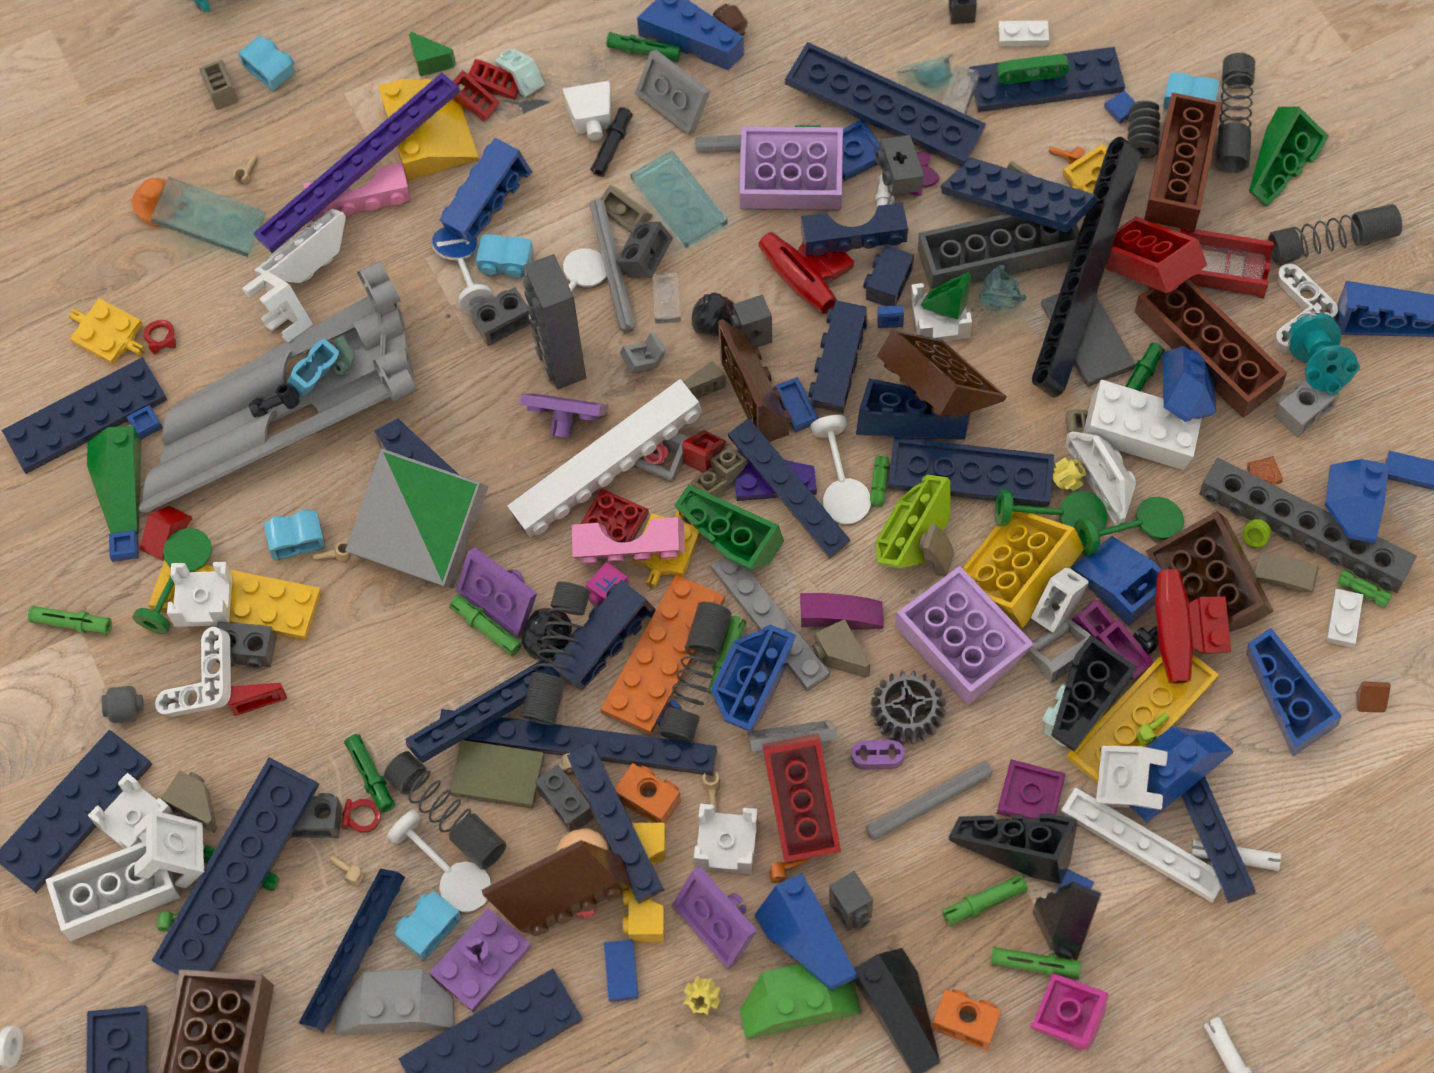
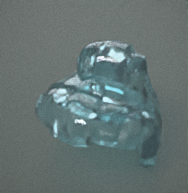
[979,265,1026,311]

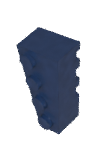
[856,378,971,440]

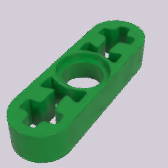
[996,54,1070,84]

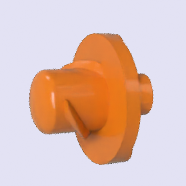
[132,178,184,227]

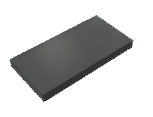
[1041,293,1135,387]

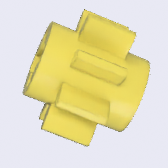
[1052,457,1086,492]
[684,976,721,1015]

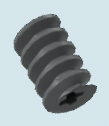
[1127,100,1161,158]

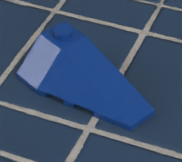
[754,873,858,990]

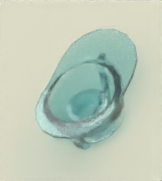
[897,53,954,89]

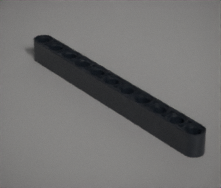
[1032,137,1141,398]

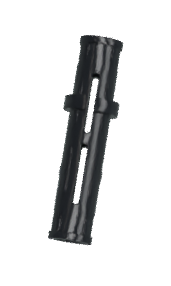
[590,107,633,177]

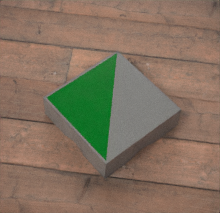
[345,448,489,588]

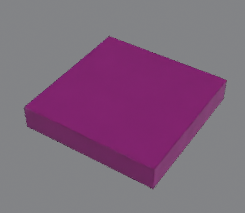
[997,759,1066,818]

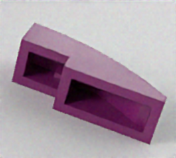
[800,593,884,630]
[1071,599,1154,680]

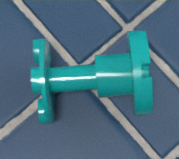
[1287,313,1360,394]

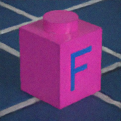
[585,562,629,606]

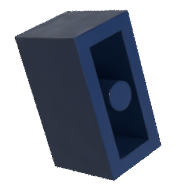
[863,245,914,306]

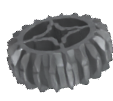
[870,670,946,745]

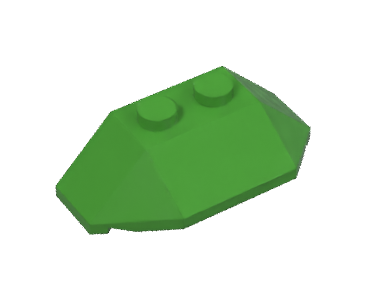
[740,963,861,1040]

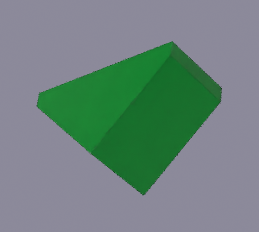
[409,32,456,76]
[921,272,971,319]

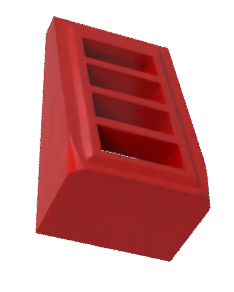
[468,59,519,100]
[453,70,500,121]
[228,683,287,716]

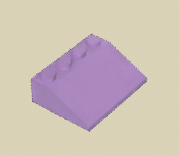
[739,127,843,210]
[895,566,1034,705]

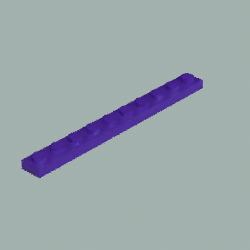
[253,73,460,253]

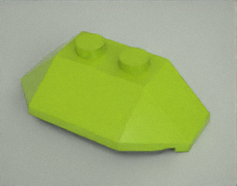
[875,475,950,569]

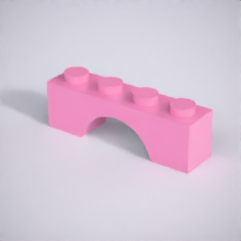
[303,162,411,222]
[572,517,685,564]

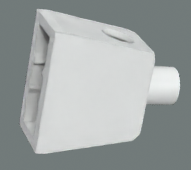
[563,81,611,141]
[1031,568,1089,633]

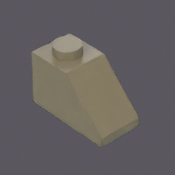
[813,619,870,678]
[161,771,217,833]

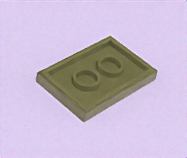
[450,740,544,808]

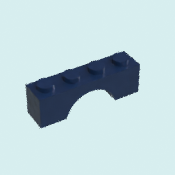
[801,202,908,256]

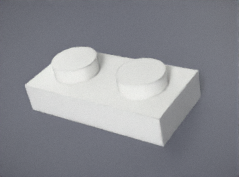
[998,21,1049,47]
[1326,589,1363,648]

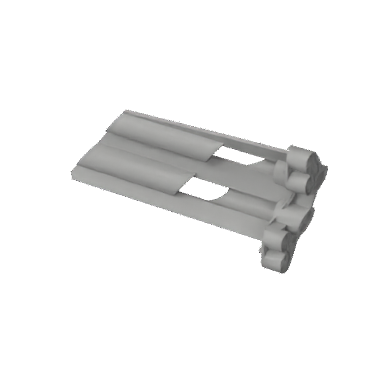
[139,261,417,513]

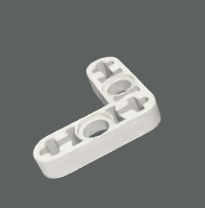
[1274,263,1338,353]
[155,627,231,717]

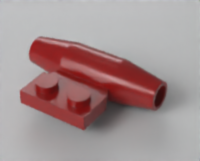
[758,232,854,314]
[1155,569,1231,684]

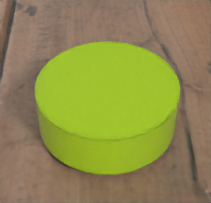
[1242,519,1271,548]

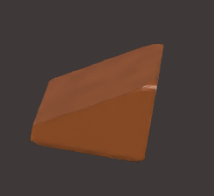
[1356,681,1391,713]

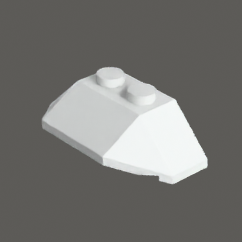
[254,208,346,283]
[1065,431,1136,526]

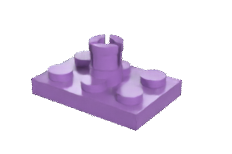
[520,393,609,438]
[455,547,537,637]
[672,867,757,969]
[429,908,532,1012]

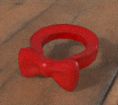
[143,320,176,354]
[341,799,381,833]

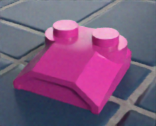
[1030,973,1109,1050]

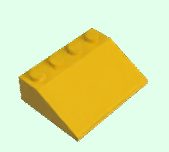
[378,79,479,181]
[962,512,1084,629]

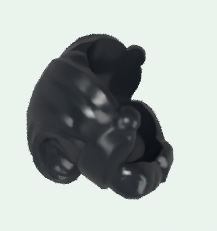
[691,292,735,337]
[522,608,572,660]

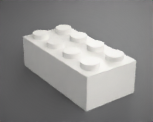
[1083,380,1202,470]
[46,841,180,941]

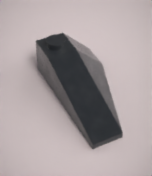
[1051,635,1137,752]
[949,813,1077,884]
[1033,882,1102,960]
[853,948,940,1073]

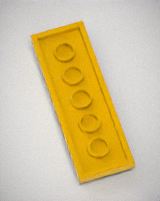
[149,560,322,641]
[1066,654,1219,785]

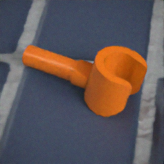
[1049,146,1085,164]
[769,858,808,883]

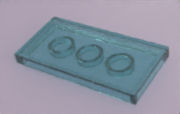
[630,150,728,249]
[151,177,265,257]

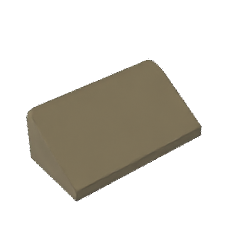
[600,185,653,233]

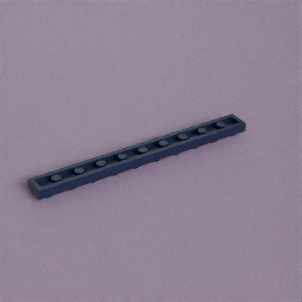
[439,709,717,776]

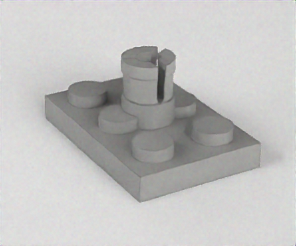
[635,50,710,134]
[747,720,837,755]

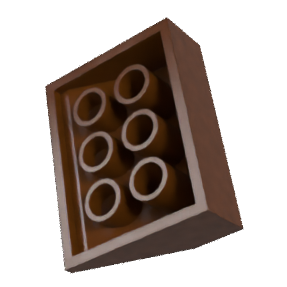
[718,319,792,442]
[877,329,1007,417]
[1146,511,1274,632]
[481,840,631,936]
[158,970,274,1073]

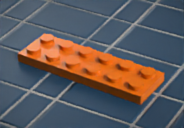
[601,574,725,736]

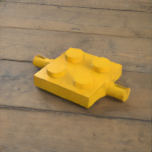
[1062,144,1135,193]
[69,298,145,365]
[632,510,702,588]

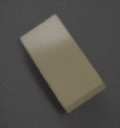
[691,446,748,496]
[920,524,954,577]
[1255,552,1319,593]

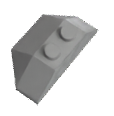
[335,969,454,1035]

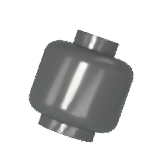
[102,686,144,723]

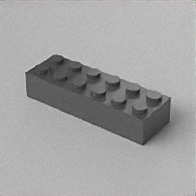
[918,214,1079,289]
[522,254,587,390]

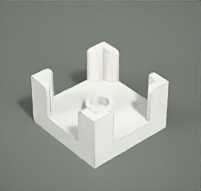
[242,270,313,343]
[910,279,972,342]
[167,562,233,627]
[1096,746,1168,810]
[88,773,175,849]
[694,804,758,875]
[134,810,204,888]

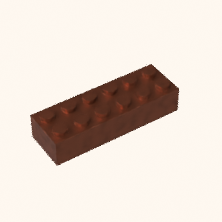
[1144,92,1222,231]
[1135,279,1287,418]

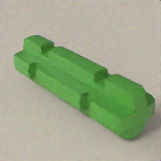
[870,456,889,507]
[1337,570,1392,607]

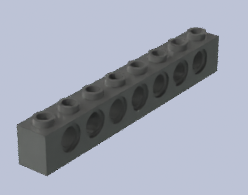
[1199,457,1417,593]

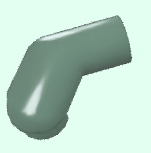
[332,335,355,375]

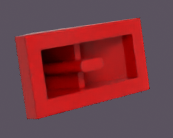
[682,430,727,473]
[140,505,192,561]

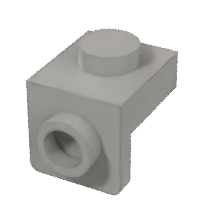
[620,333,666,373]

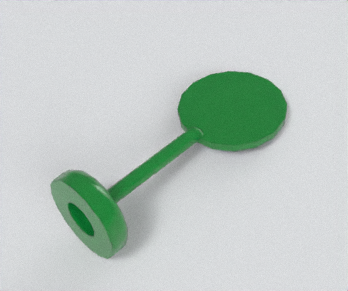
[995,488,1107,530]
[1074,497,1184,556]
[132,528,212,634]

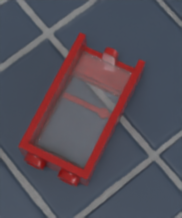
[1180,229,1274,299]

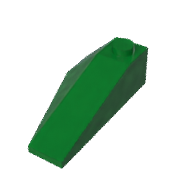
[1249,107,1329,206]
[87,425,141,534]
[674,484,784,571]

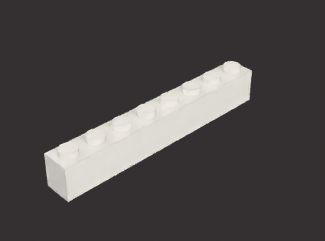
[507,379,703,538]

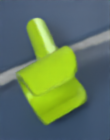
[1137,713,1169,746]

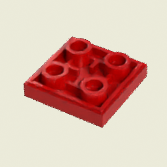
[580,488,649,543]

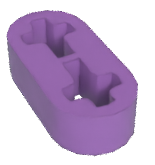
[851,740,905,770]

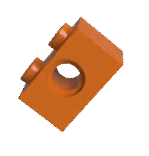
[615,763,681,824]
[932,989,1001,1051]

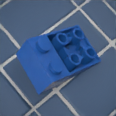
[1072,536,1162,626]

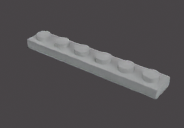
[711,556,830,692]

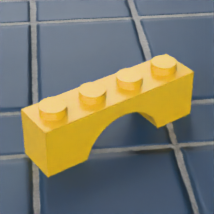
[623,823,666,943]

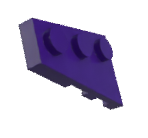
[735,450,817,501]

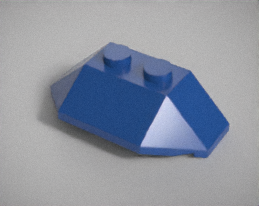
[1163,346,1216,422]
[1325,459,1389,544]
[711,624,796,732]
[1130,726,1233,823]

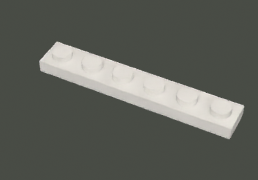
[1060,787,1221,903]

